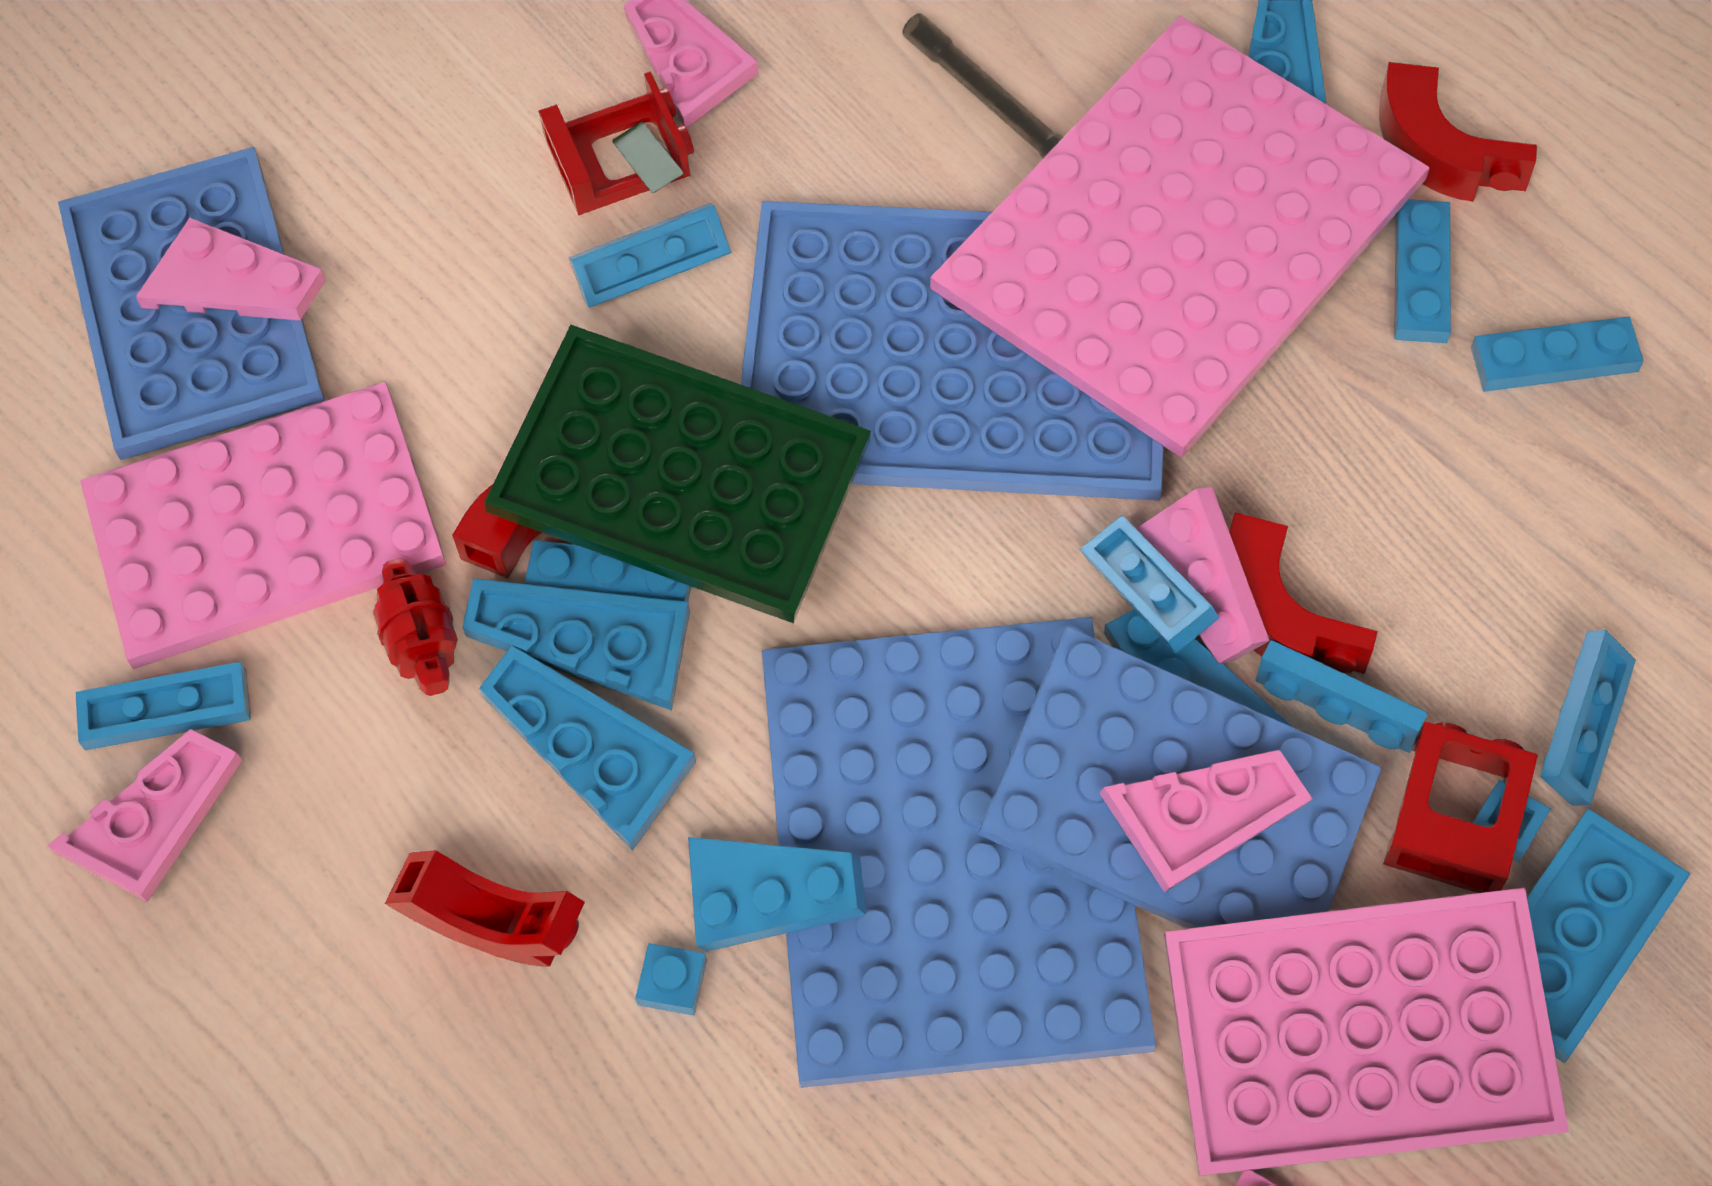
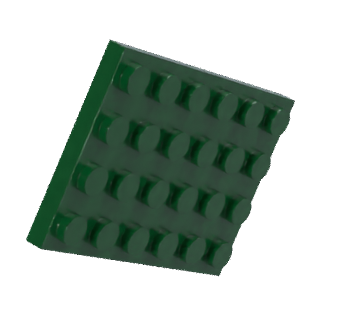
[484,324,871,624]

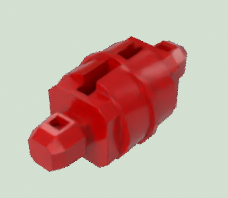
[373,558,458,696]

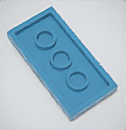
[1527,808,1691,1064]

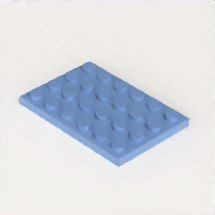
[58,147,324,460]
[978,627,1382,929]

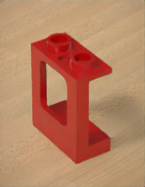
[538,71,694,216]
[1383,721,1538,893]

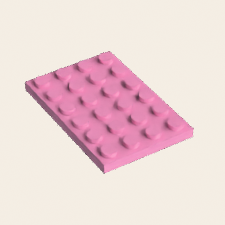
[80,381,446,669]
[1164,888,1569,1176]

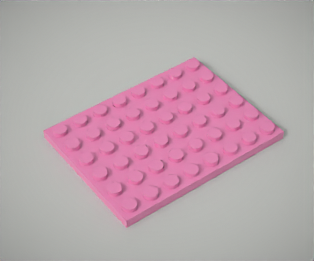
[930,16,1429,458]

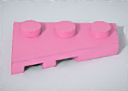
[624,0,759,128]
[136,218,326,320]
[1136,486,1269,664]
[47,729,242,902]
[1099,750,1313,893]

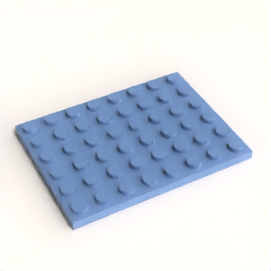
[741,201,1163,501]
[762,617,1156,1088]

